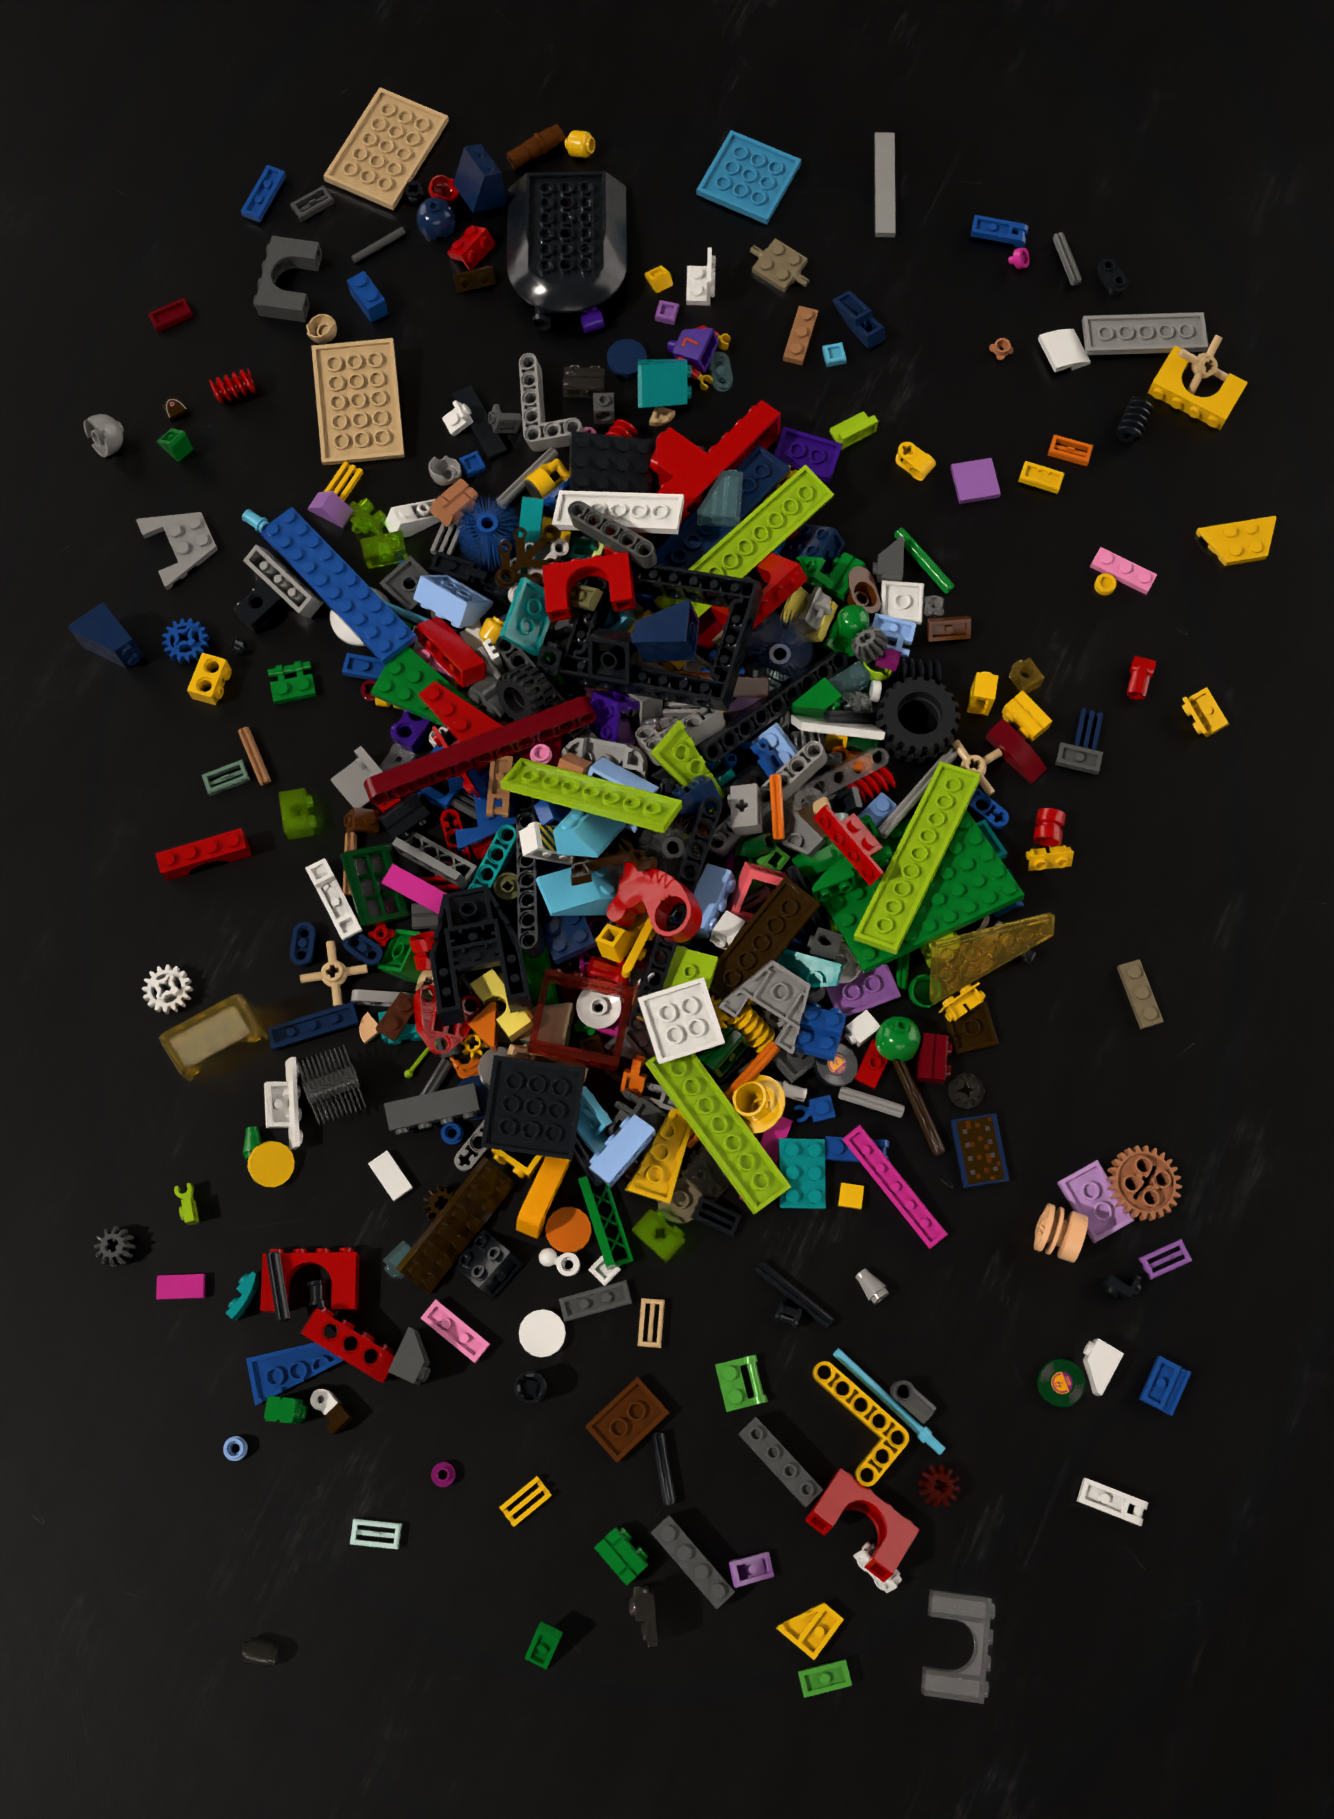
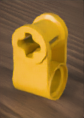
[895,442,936,481]

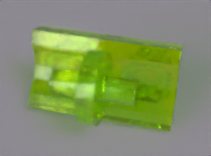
[349,498,387,537]

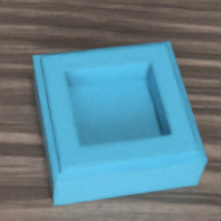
[822,342,847,367]

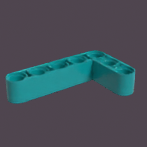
[515,496,544,574]
[467,824,518,934]

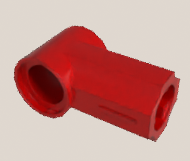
[1126,655,1156,700]
[587,956,633,989]

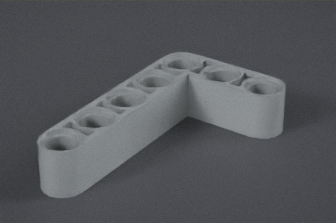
[519,353,586,452]

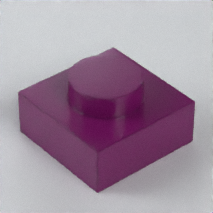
[875,648,901,672]

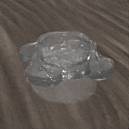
[923,595,944,616]

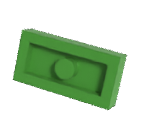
[798,1659,852,1698]

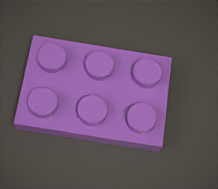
[826,963,901,1018]

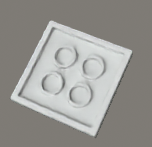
[637,977,725,1065]

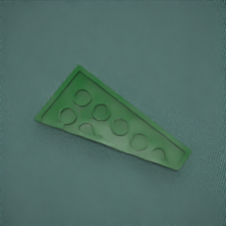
[371,646,482,728]

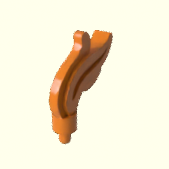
[450,1054,482,1079]

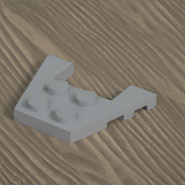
[136,512,218,590]
[717,960,811,1054]

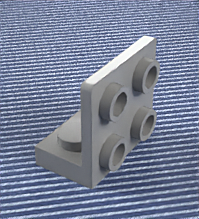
[331,746,383,808]

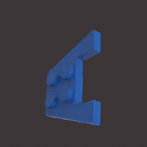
[448,774,516,851]

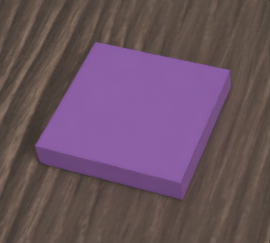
[950,458,1001,504]

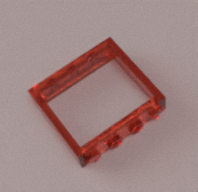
[527,968,634,1071]

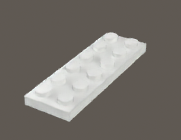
[552,490,684,534]

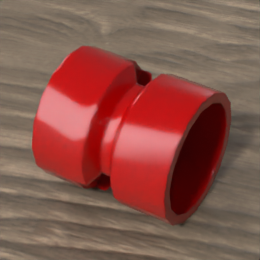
[1033,808,1066,847]
[409,931,435,971]

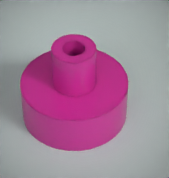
[1009,247,1029,269]

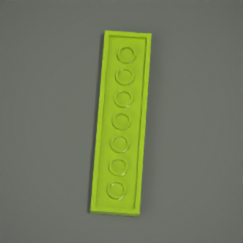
[500,758,682,833]
[645,1053,791,1214]

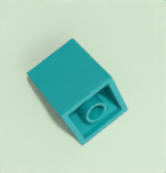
[638,359,691,408]

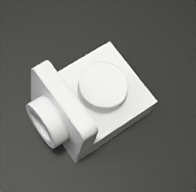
[442,400,473,437]

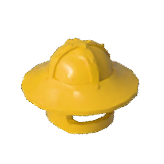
[732,1075,786,1134]

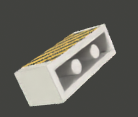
[519,822,572,865]

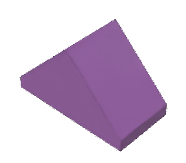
[308,491,354,528]

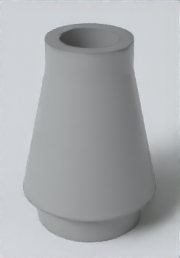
[855,1268,889,1304]

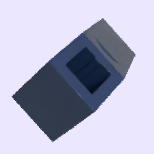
[668,775,723,814]

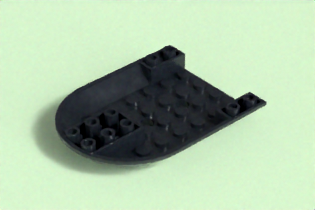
[507,171,627,313]

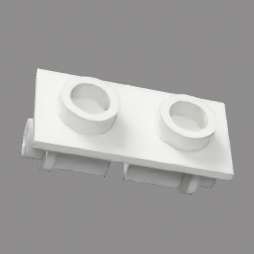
[853,1542,902,1593]

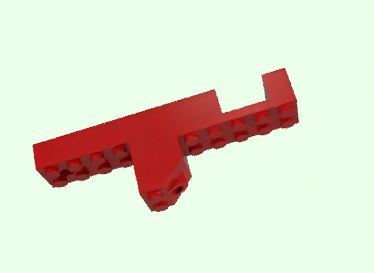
[604,400,781,555]

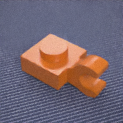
[620,1054,648,1098]

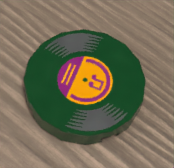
[1037,1359,1086,1408]

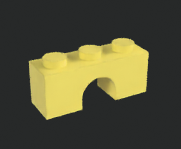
[470,968,534,1043]

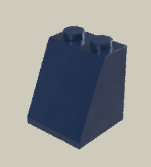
[453,144,507,213]
[631,600,700,661]
[68,602,144,669]

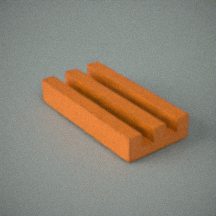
[1047,435,1094,466]

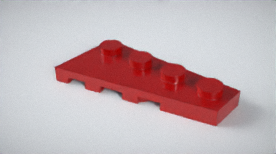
[418,681,502,743]

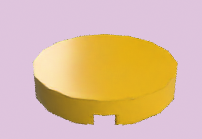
[247,1141,295,1187]

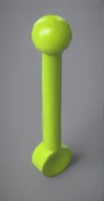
[404,1042,437,1078]

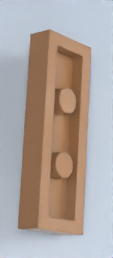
[783,306,818,365]

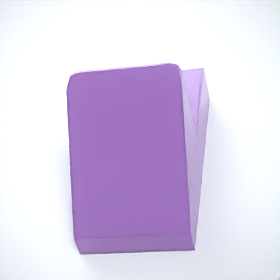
[729,1552,774,1588]

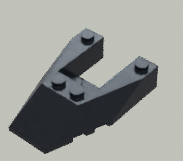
[429,886,533,1027]

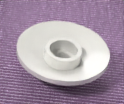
[576,984,621,1029]

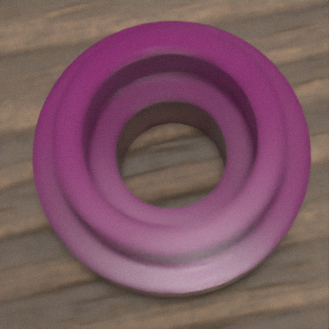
[431,1462,456,1487]

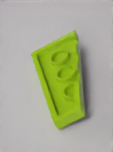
[649,720,725,812]

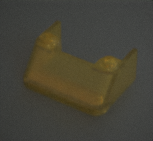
[159,994,268,1081]

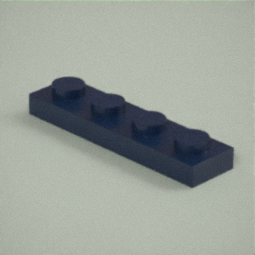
[266,1002,360,1051]

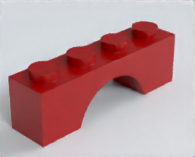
[155,828,252,881]

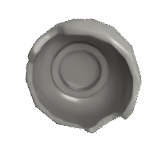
[428,455,461,486]

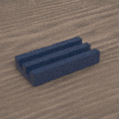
[1074,708,1103,750]

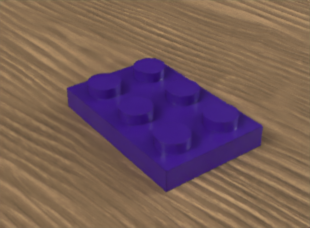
[774,427,842,483]

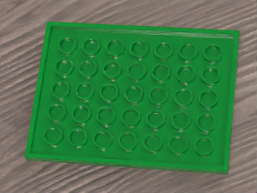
[806,809,1024,974]

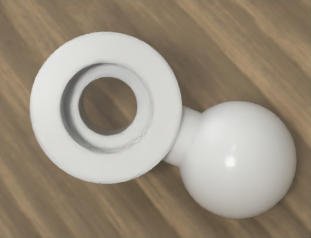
[539,1248,581,1277]

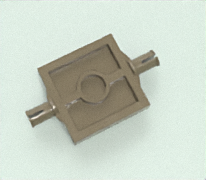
[750,238,810,292]

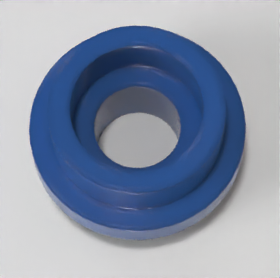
[441,1122,464,1145]

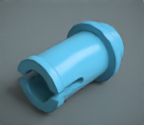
[242,509,269,533]

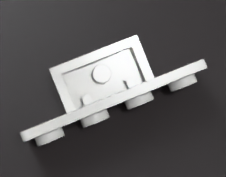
[264,1057,303,1150]

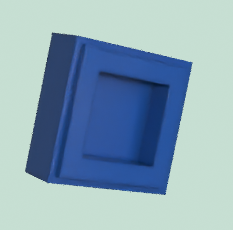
[459,451,487,478]

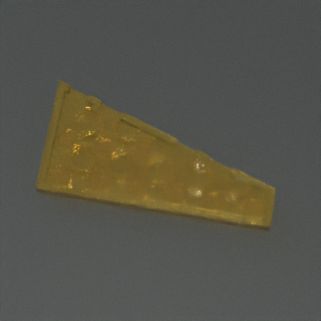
[930,912,1055,1004]

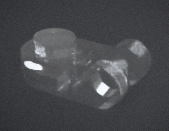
[379,742,415,772]

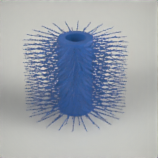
[456,497,519,572]

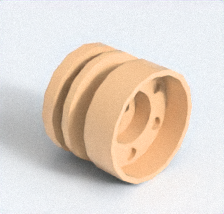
[1034,1203,1088,1263]

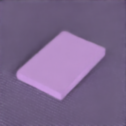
[1057,1160,1134,1244]

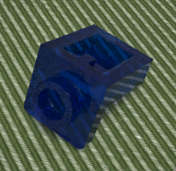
[467,768,490,798]

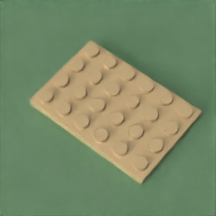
[323,87,449,210]
[311,338,405,465]

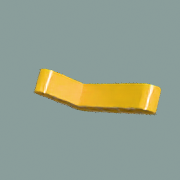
[813,1361,909,1486]

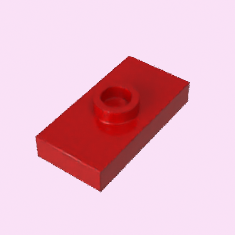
[854,1039,888,1089]

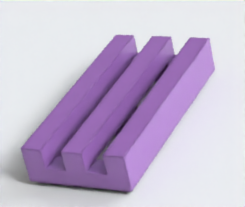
[1138,1239,1192,1280]

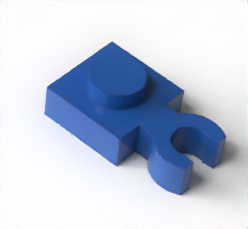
[750,738,784,778]
[793,1095,836,1123]

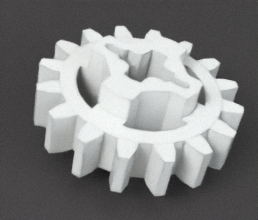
[142,965,193,1014]

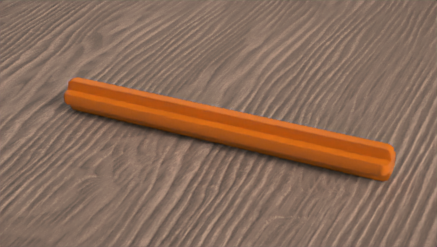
[687,1041,780,1149]

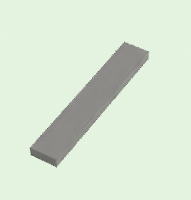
[874,132,895,237]

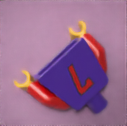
[667,325,731,391]

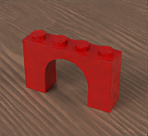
[542,552,636,622]
[710,553,808,629]
[260,1248,360,1312]
[805,1468,919,1583]

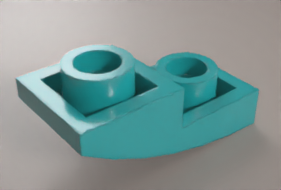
[226,1271,261,1321]

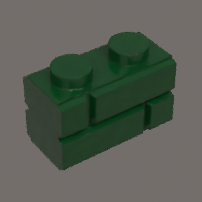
[697,1022,749,1078]

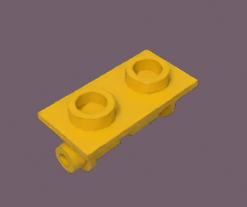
[1026,845,1074,871]
[939,982,985,1022]

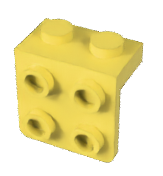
[780,587,838,642]

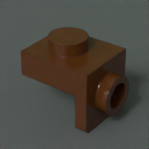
[344,807,379,833]

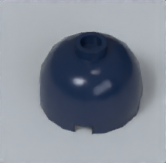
[417,197,456,240]

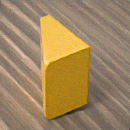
[645,266,673,293]

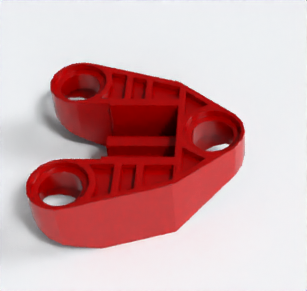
[414,984,481,1055]

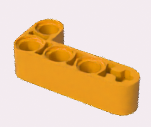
[516,1156,571,1239]

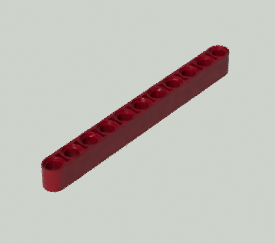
[364,696,597,805]

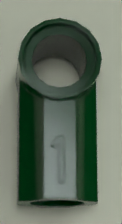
[733,832,776,867]

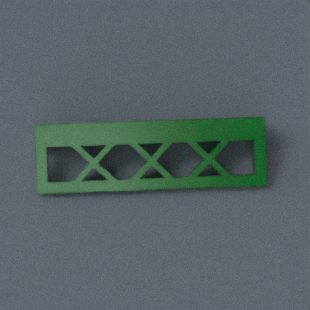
[578,1176,634,1271]

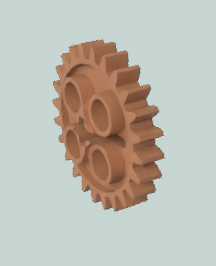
[1106,1145,1182,1221]

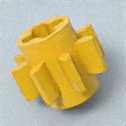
[460,1032,489,1060]

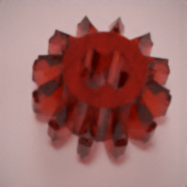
[918,1465,960,1507]

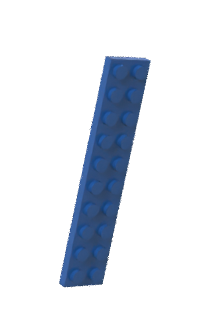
[259,507,418,665]

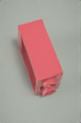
[726,861,791,922]

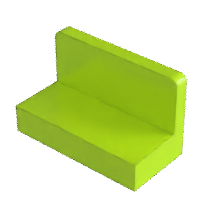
[829,412,878,450]

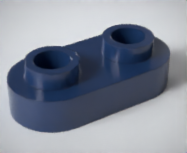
[290,922,317,967]
[343,932,384,967]

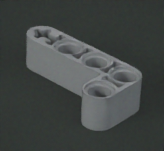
[635,707,726,766]

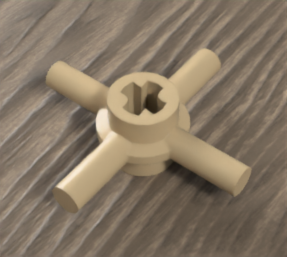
[1178,335,1229,395]
[951,739,1003,796]
[300,941,368,1007]

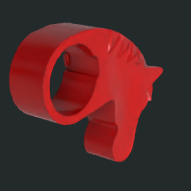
[607,861,702,943]

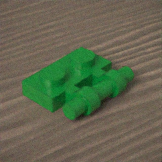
[268,660,317,705]

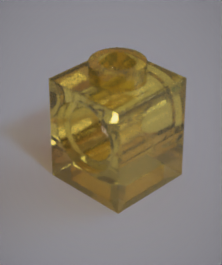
[1009,658,1045,694]

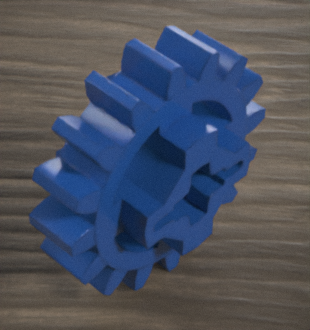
[162,618,210,664]

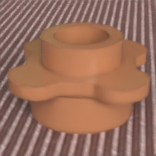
[989,338,1014,360]

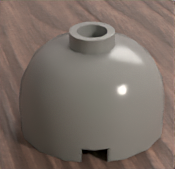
[84,414,124,457]

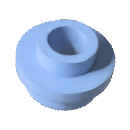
[223,1436,248,1461]

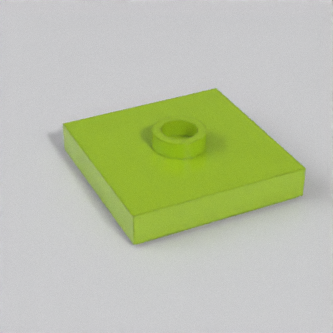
[662,946,718,992]

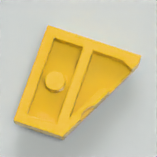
[776,1602,844,1660]

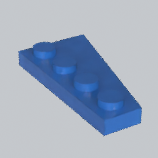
[246,1342,343,1406]

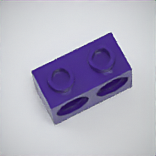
[390,710,436,754]

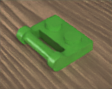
[715,1354,768,1412]

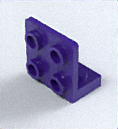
[589,690,639,742]

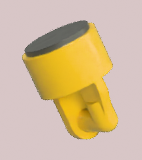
[524,459,569,499]

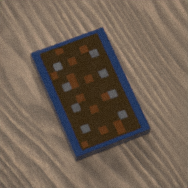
[950,1113,1010,1189]

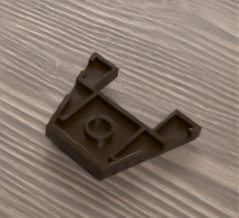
[570,835,658,886]

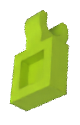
[174,1183,199,1225]

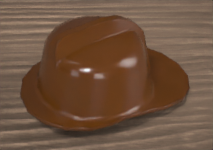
[847,566,881,614]

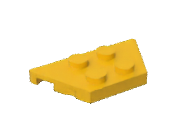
[1196,516,1276,566]

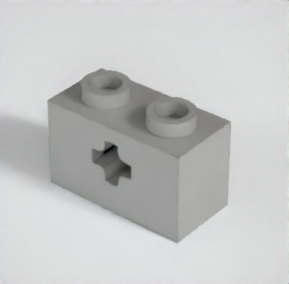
[727,783,763,836]

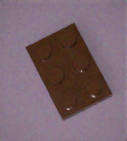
[585,1377,670,1463]

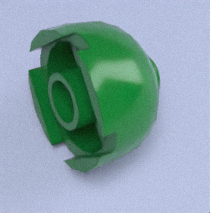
[875,1016,921,1062]

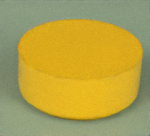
[1094,573,1117,596]

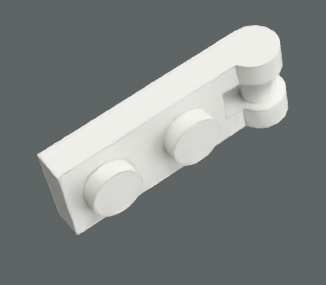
[1077,1478,1148,1527]

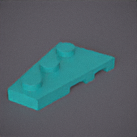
[776,948,844,988]

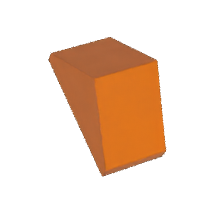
[468,1002,500,1052]

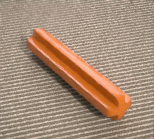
[769,774,785,840]

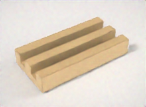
[637,1298,665,1348]

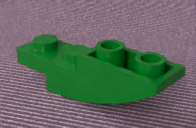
[791,815,879,878]
[812,845,892,902]

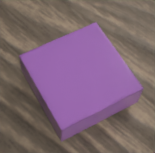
[655,300,679,325]

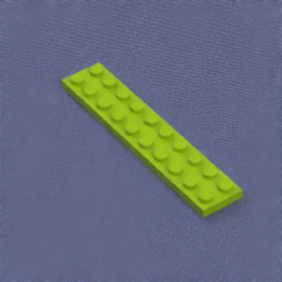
[653,464,834,618]
[854,761,981,955]

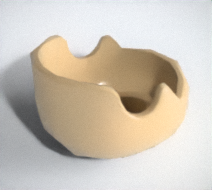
[306,314,337,344]

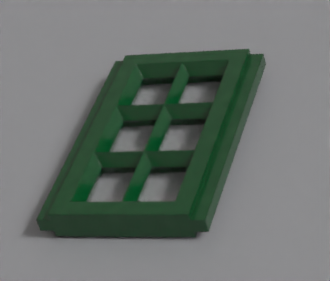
[340,844,412,927]

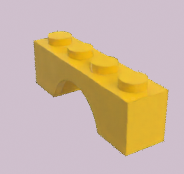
[595,911,649,963]

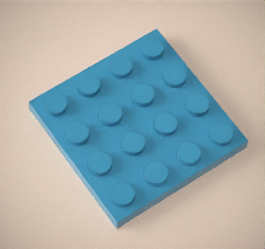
[696,130,801,224]

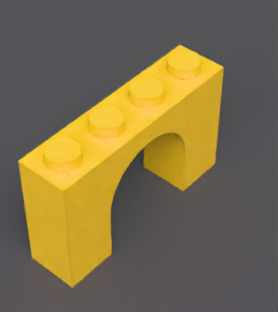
[1148,345,1248,430]

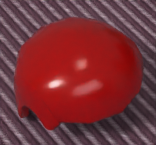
[428,175,459,204]

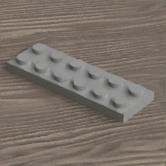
[1082,312,1208,355]

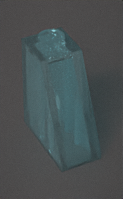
[697,470,743,527]

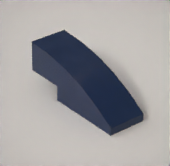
[833,290,885,349]

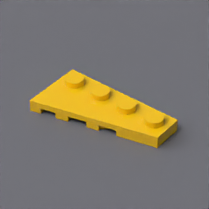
[625,1108,691,1204]

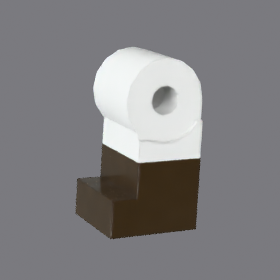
[310,1389,354,1435]

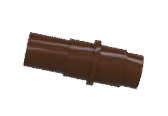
[506,124,565,170]

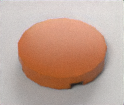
[545,1207,592,1253]

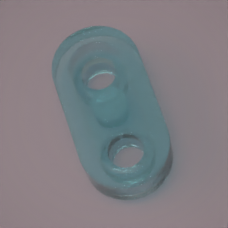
[709,352,733,392]

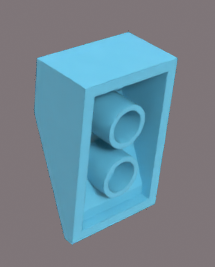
[536,867,617,916]

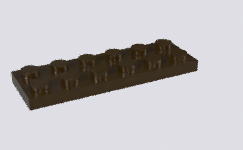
[709,877,821,1000]
[395,1157,516,1295]

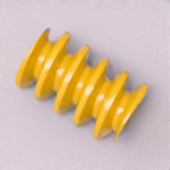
[726,1004,775,1053]

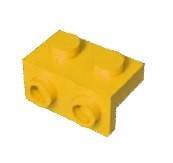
[1182,687,1229,738]

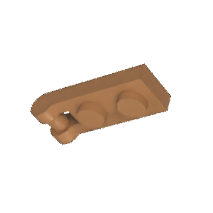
[486,756,514,818]

